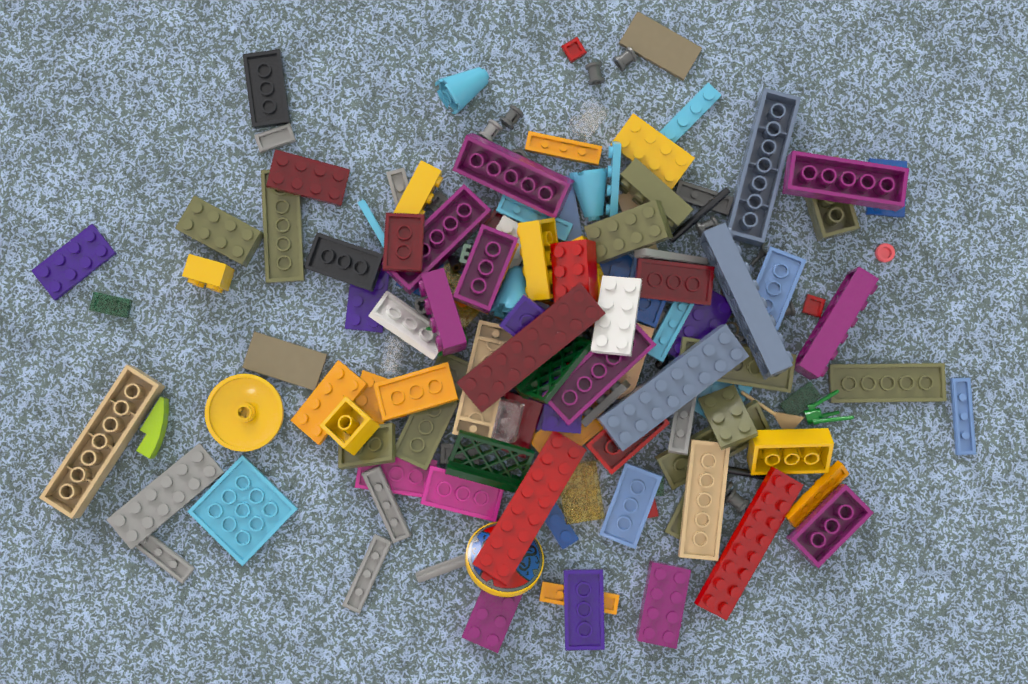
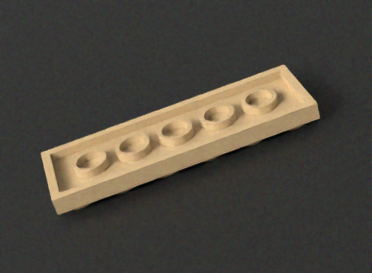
[678,439,730,561]

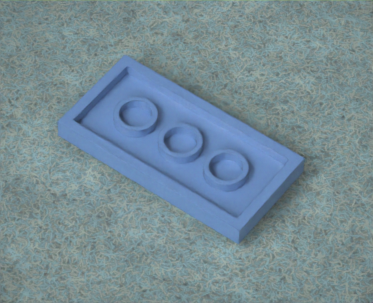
[756,246,806,331]
[599,462,663,549]

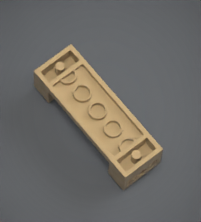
[452,320,513,438]

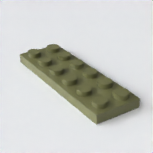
[261,170,305,284]
[679,337,797,393]
[395,351,469,471]
[828,363,947,403]
[655,400,771,490]

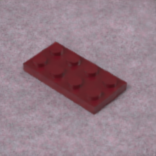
[266,149,350,207]
[635,258,715,306]

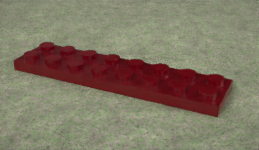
[457,282,606,413]

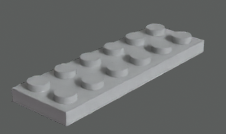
[106,443,225,550]

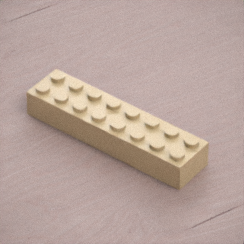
[39,364,166,519]

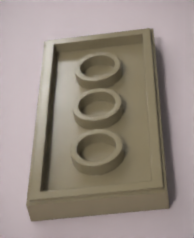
[619,12,702,81]
[242,331,328,390]

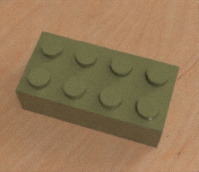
[804,155,860,242]
[619,158,693,233]
[175,196,264,268]
[584,200,673,264]

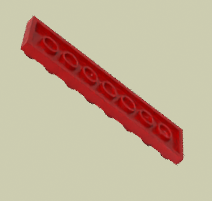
[472,431,587,585]
[694,466,804,621]

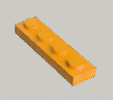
[525,131,603,166]
[785,460,849,528]
[539,581,620,615]

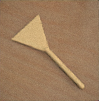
[741,391,804,429]

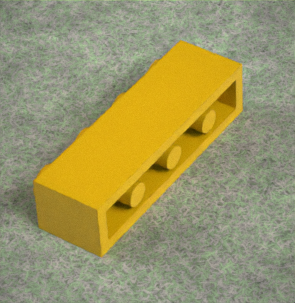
[393,160,443,214]

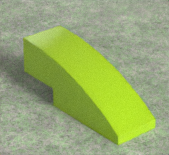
[136,396,169,459]

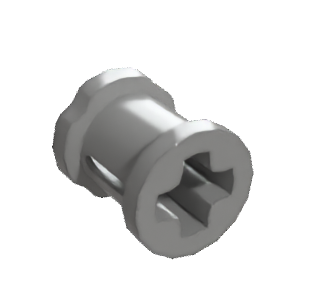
[478,119,503,142]

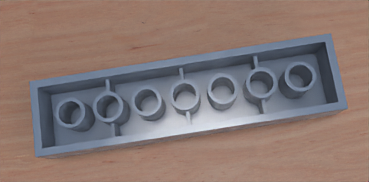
[726,88,801,247]
[699,222,793,380]
[596,324,749,451]

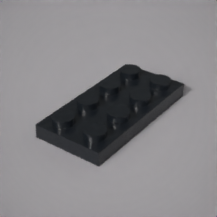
[243,49,291,129]
[304,232,383,292]

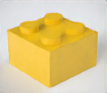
[182,254,235,293]
[320,396,380,455]

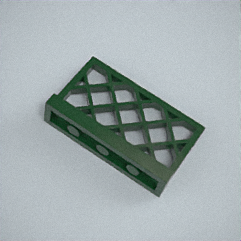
[514,336,592,404]
[445,430,535,493]

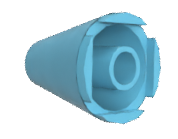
[435,67,489,114]
[569,168,607,221]
[490,266,527,319]

